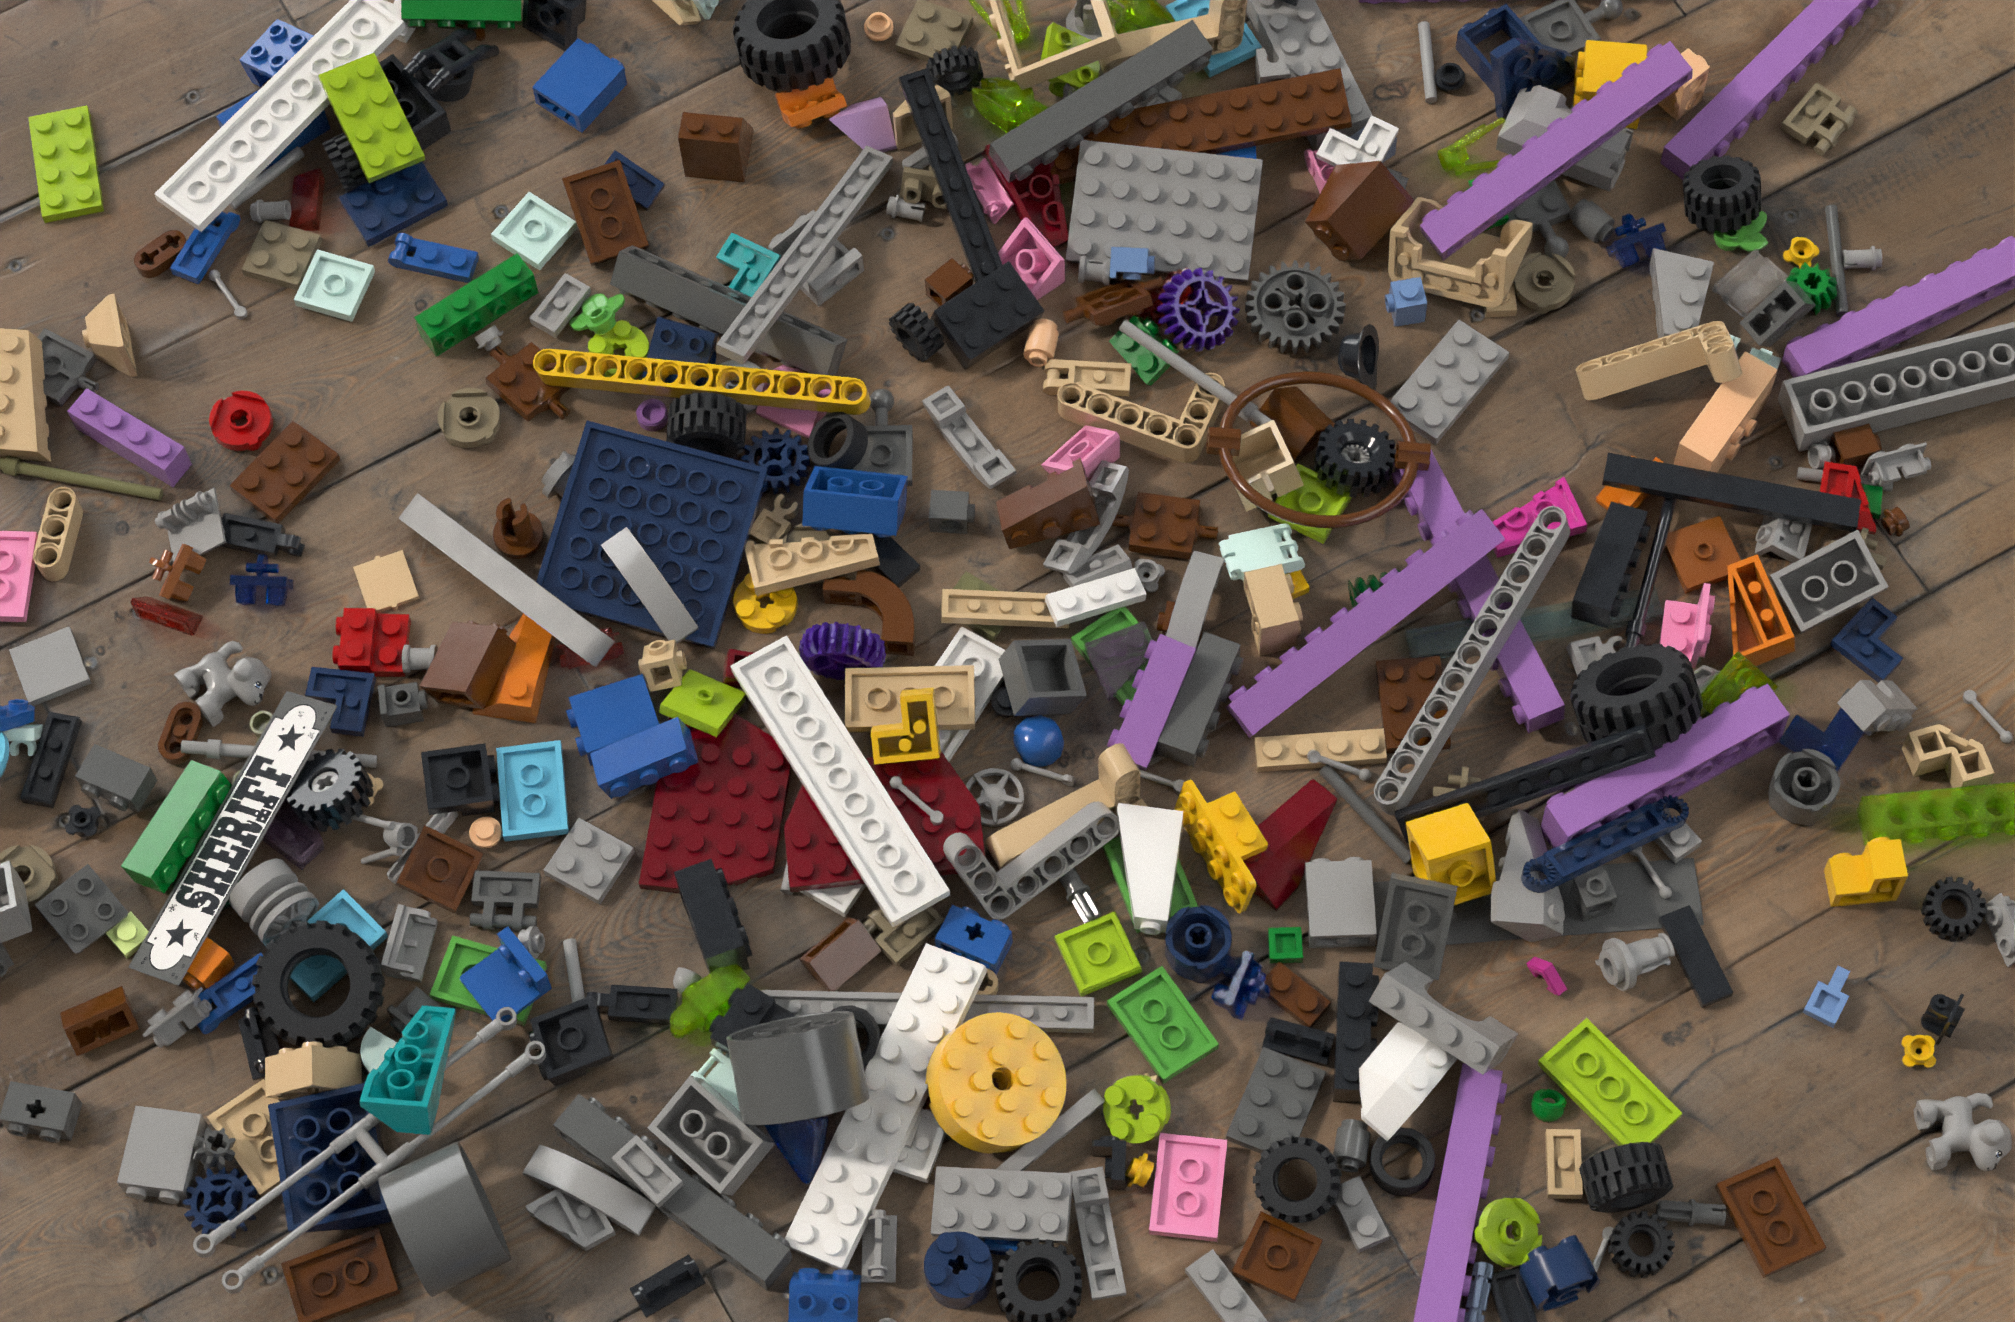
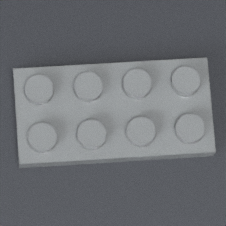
[1390,320,1509,445]
[931,1166,1073,1244]

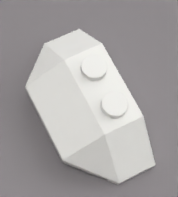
[1359,1022,1457,1141]

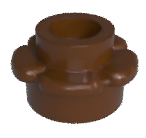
[1881,507,1910,537]

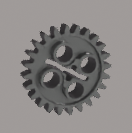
[1245,260,1346,355]

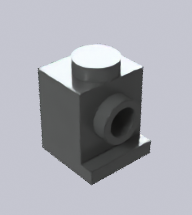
[378,682,428,727]

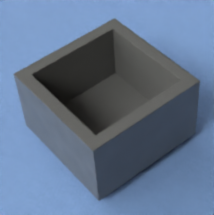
[998,639,1087,716]

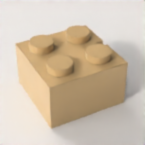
[1232,420,1304,512]

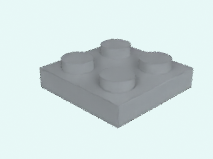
[544,818,635,905]

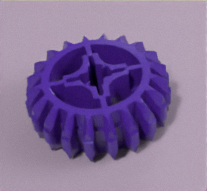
[1156,268,1240,352]
[799,622,886,680]

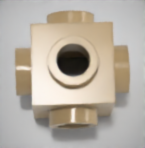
[638,639,687,692]

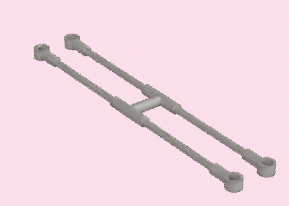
[193,1007,546,1294]

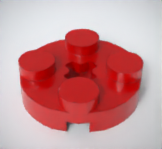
[209,390,273,451]

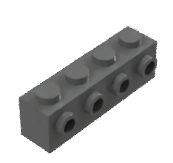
[1158,632,1244,767]

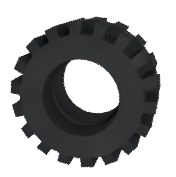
[1683,155,1762,233]
[666,392,747,459]
[1253,1137,1342,1223]
[1579,1142,1674,1213]
[995,1238,1082,1322]

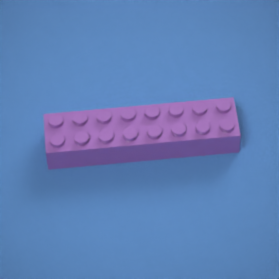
[1541,684,1790,849]

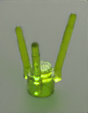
[969,0,1030,44]
[1437,117,1505,176]

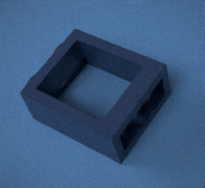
[1456,4,1541,93]

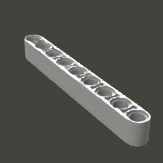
[399,493,615,667]

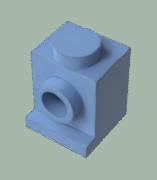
[1109,247,1155,280]

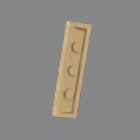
[941,589,1070,628]
[1254,728,1387,772]

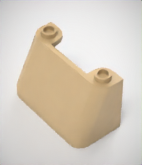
[1388,197,1533,308]

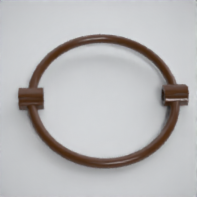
[1206,371,1431,528]

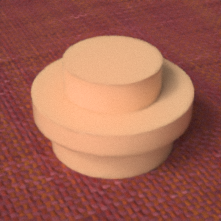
[864,12,894,41]
[469,817,502,849]

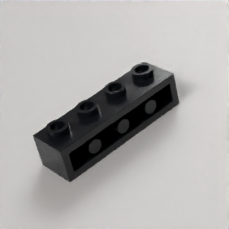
[1571,501,1651,629]
[1333,962,1379,1103]

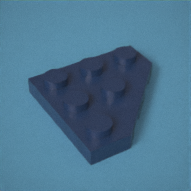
[1490,37,1575,123]

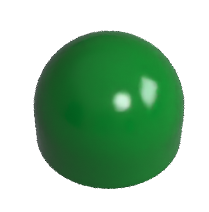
[1531,1089,1567,1123]

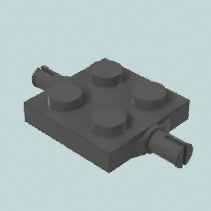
[37,328,99,407]

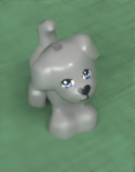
[174,641,272,727]
[1914,1093,2012,1171]

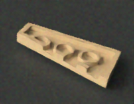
[745,534,880,596]

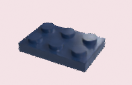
[339,162,448,247]

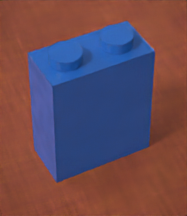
[532,38,627,133]
[566,674,659,766]

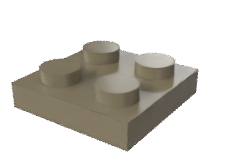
[895,0,973,62]
[241,219,322,290]

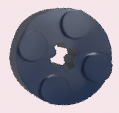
[1165,905,1232,983]
[924,1231,994,1310]
[1519,1235,1600,1311]

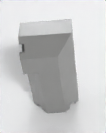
[1496,85,1634,192]

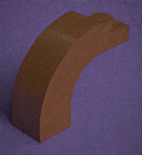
[823,570,916,656]

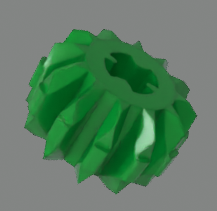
[1785,262,1837,315]

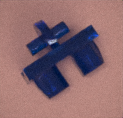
[1606,213,1667,268]
[230,554,294,606]
[1211,951,1271,1020]

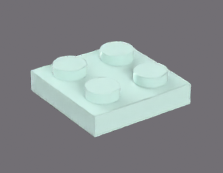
[491,192,578,271]
[294,249,375,322]

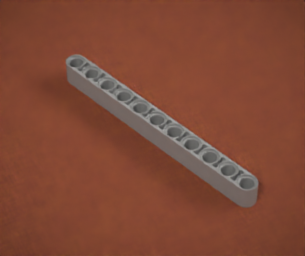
[1374,506,1570,815]

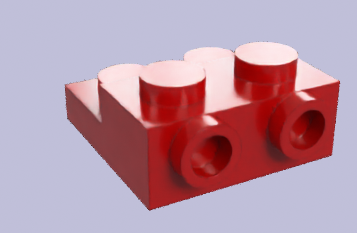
[332,608,411,677]

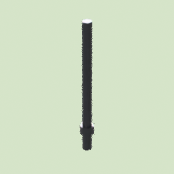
[1625,497,1677,648]

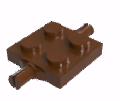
[1062,276,1164,326]
[486,342,572,422]
[1111,492,1218,559]

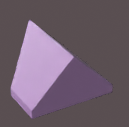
[829,97,897,152]

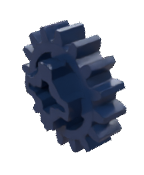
[741,428,810,495]
[183,1167,258,1239]

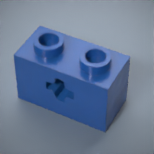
[935,905,1013,975]

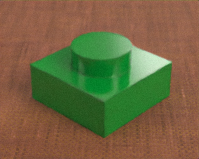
[1268,927,1303,964]

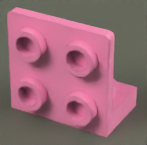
[1659,583,1715,668]

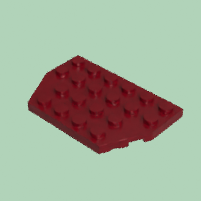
[639,714,792,893]
[784,751,985,892]

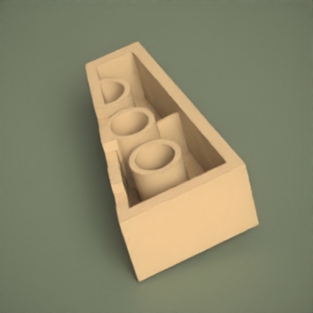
[0,328,51,462]

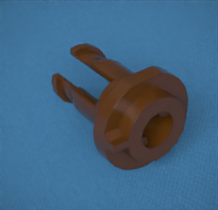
[493,498,544,559]

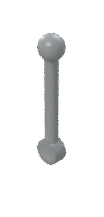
[209,269,247,320]
[1963,690,2013,743]
[1307,750,1371,781]
[1010,758,1076,786]
[1140,770,1184,794]
[890,776,943,825]
[1629,846,1672,899]
[1583,1226,1614,1291]

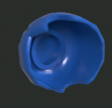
[1013,715,1064,767]

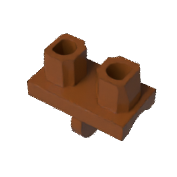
[148,544,206,601]

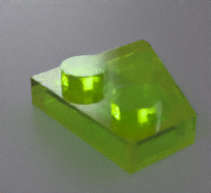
[1701,651,1778,714]

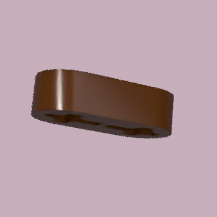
[134,230,187,278]

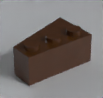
[996,458,1100,549]

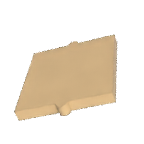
[353,550,420,613]

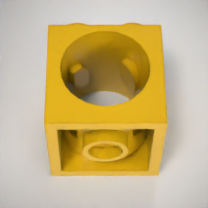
[1572,40,1647,129]
[1406,803,1496,905]

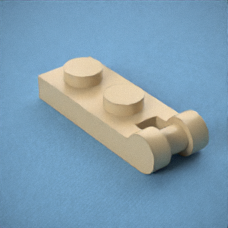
[1043,359,1131,397]

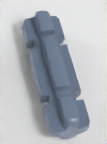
[1464,1262,1494,1322]

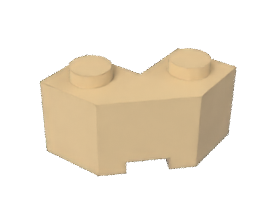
[1902,724,1995,797]

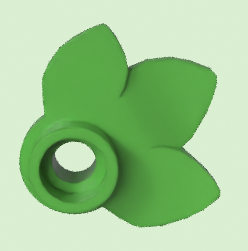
[1713,210,1768,252]
[569,293,625,335]

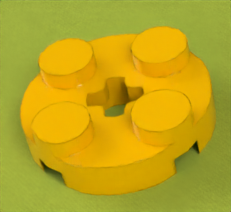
[733,573,798,634]

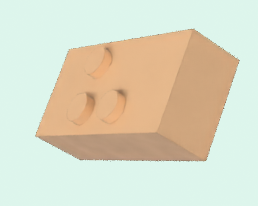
[1674,351,1778,473]

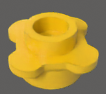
[1783,237,1819,269]
[1901,1035,1936,1068]
[1125,1153,1154,1188]

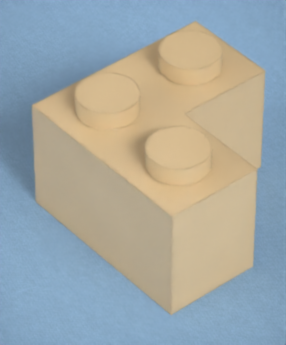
[1243,564,1303,656]
[265,1042,362,1100]

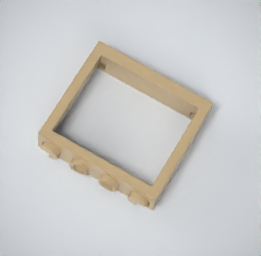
[984,0,1123,90]

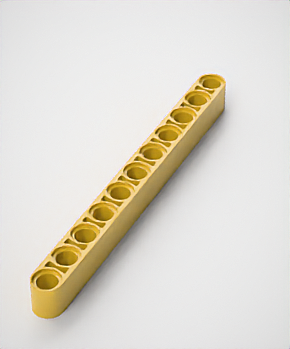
[533,349,871,415]

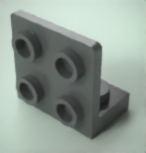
[35,864,128,955]

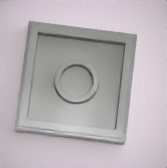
[9,627,91,706]

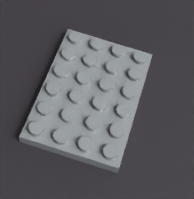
[1066,140,1263,282]

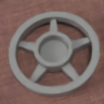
[966,768,1024,827]

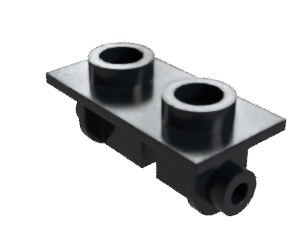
[1921,993,1965,1045]
[238,1007,280,1081]
[1262,1017,1335,1066]
[630,1254,706,1318]

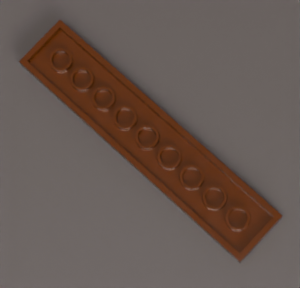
[1050,68,1352,184]

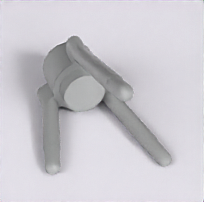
[351,815,418,864]

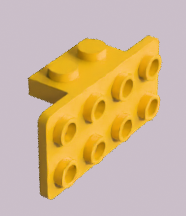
[1174,779,1268,914]

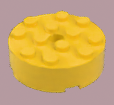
[925,1012,1066,1154]

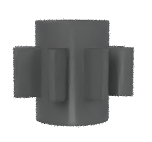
[193,1127,236,1171]

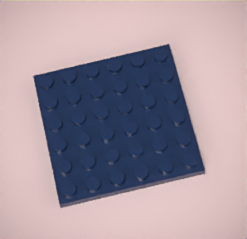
[536,420,769,649]

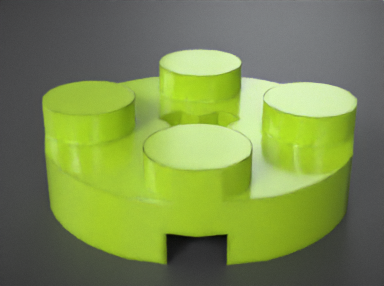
[588,320,650,379]
[1103,1075,1171,1143]
[1475,1198,1542,1268]

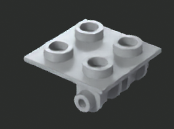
[155,488,226,562]

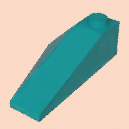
[360,1005,456,1135]

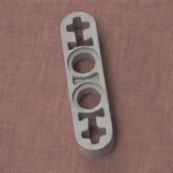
[997,1088,1105,1171]

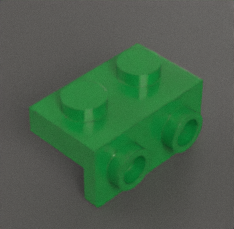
[1109,315,1179,386]

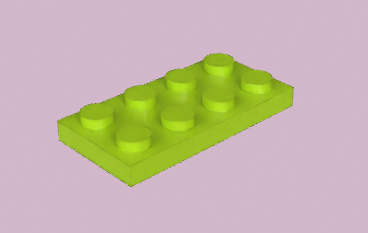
[318,53,425,183]
[28,105,104,223]
[1537,1018,1682,1146]

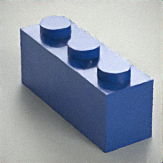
[590,717,699,799]

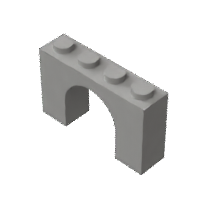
[1369,962,1518,1075]

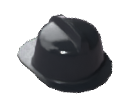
[1338,324,1379,390]

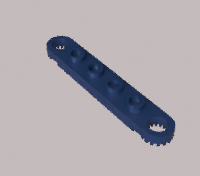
[1521,795,1689,893]

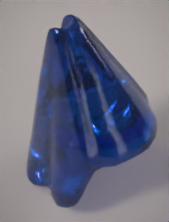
[764,1116,829,1184]

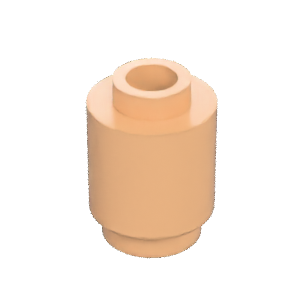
[1023,319,1059,367]

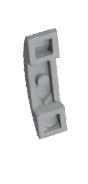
[922,385,1017,489]
[1043,460,1129,575]
[601,527,699,644]
[1166,551,1225,672]
[522,1145,656,1236]
[1069,1166,1126,1301]

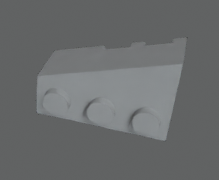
[1649,248,1714,339]

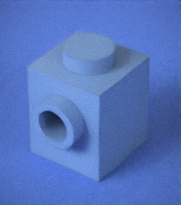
[1385,277,1427,327]

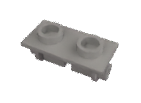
[1861,442,1931,486]
[1984,893,2015,967]
[143,987,212,1048]
[861,1209,897,1283]

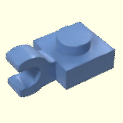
[1803,966,1850,1028]

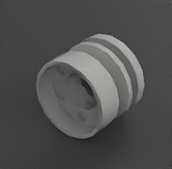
[229,858,319,946]

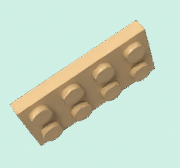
[845,665,975,732]

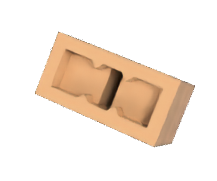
[1658,48,1710,121]

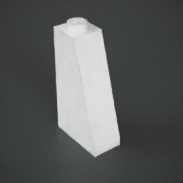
[1117,803,1183,935]

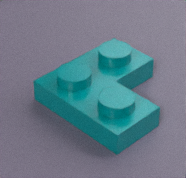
[716,233,782,297]

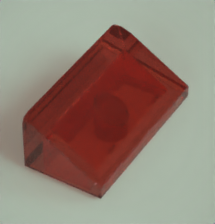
[289,168,325,231]
[130,596,203,636]

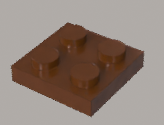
[395,825,484,913]
[1232,1211,1323,1303]

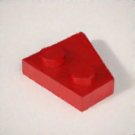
[1816,461,1876,535]

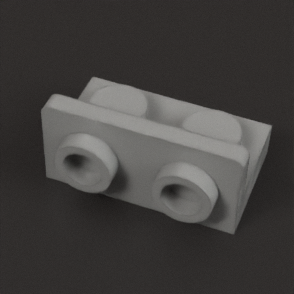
[1755,515,1812,563]

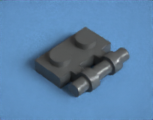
[470,870,542,932]

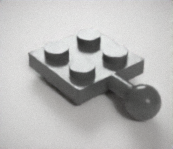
[1519,0,1623,57]
[1508,180,1571,258]
[852,389,913,486]

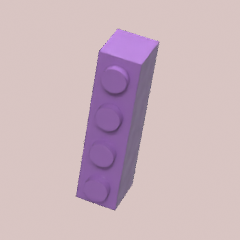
[67,388,192,487]
[1107,634,1196,771]

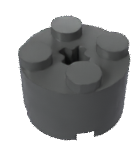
[1768,749,1840,826]

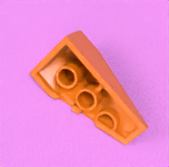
[473,614,556,723]

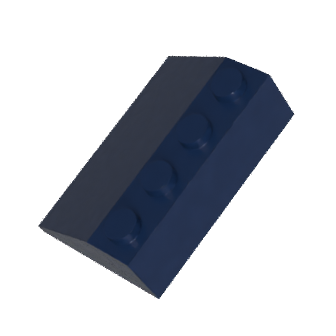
[268,1083,392,1234]

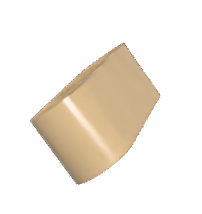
[33,487,83,581]

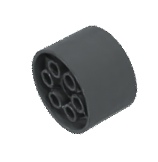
[726,1011,869,1125]
[378,1141,512,1297]

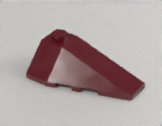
[982,144,1069,248]
[1243,779,1338,911]

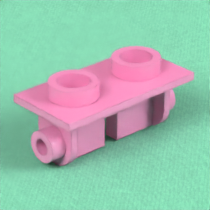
[965,158,1014,224]

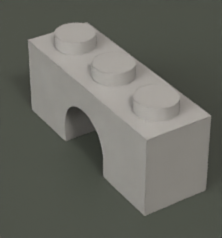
[1837,680,1918,732]

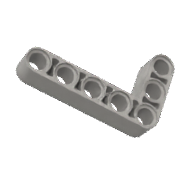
[943,801,1120,920]

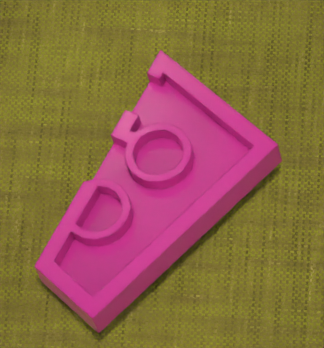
[1493,477,1587,558]

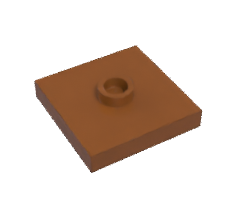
[1664,516,1741,594]

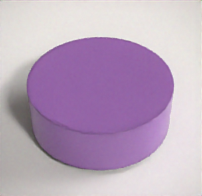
[636,399,668,431]

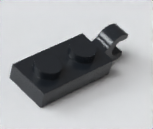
[220,513,305,558]
[586,985,678,1025]

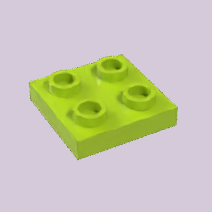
[1040,22,1100,97]

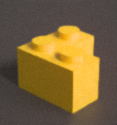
[871,687,941,764]
[1824,837,1908,907]

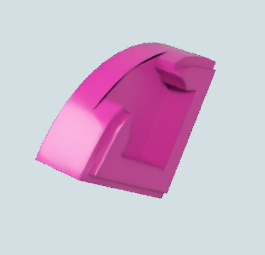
[1526,957,1567,996]

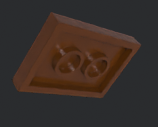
[562,160,649,266]
[229,421,340,524]
[1375,656,1451,754]
[1715,1157,1827,1278]
[281,1228,400,1322]

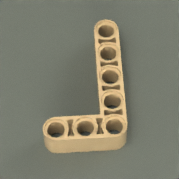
[1098,0,1247,74]
[1576,321,1742,400]
[1057,373,1225,463]
[985,743,1140,869]

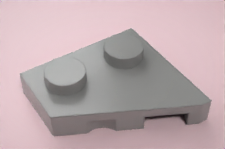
[525,1189,616,1251]

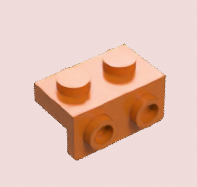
[775,77,847,129]

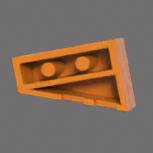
[1727,554,1795,674]

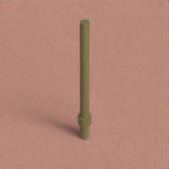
[0,456,163,501]

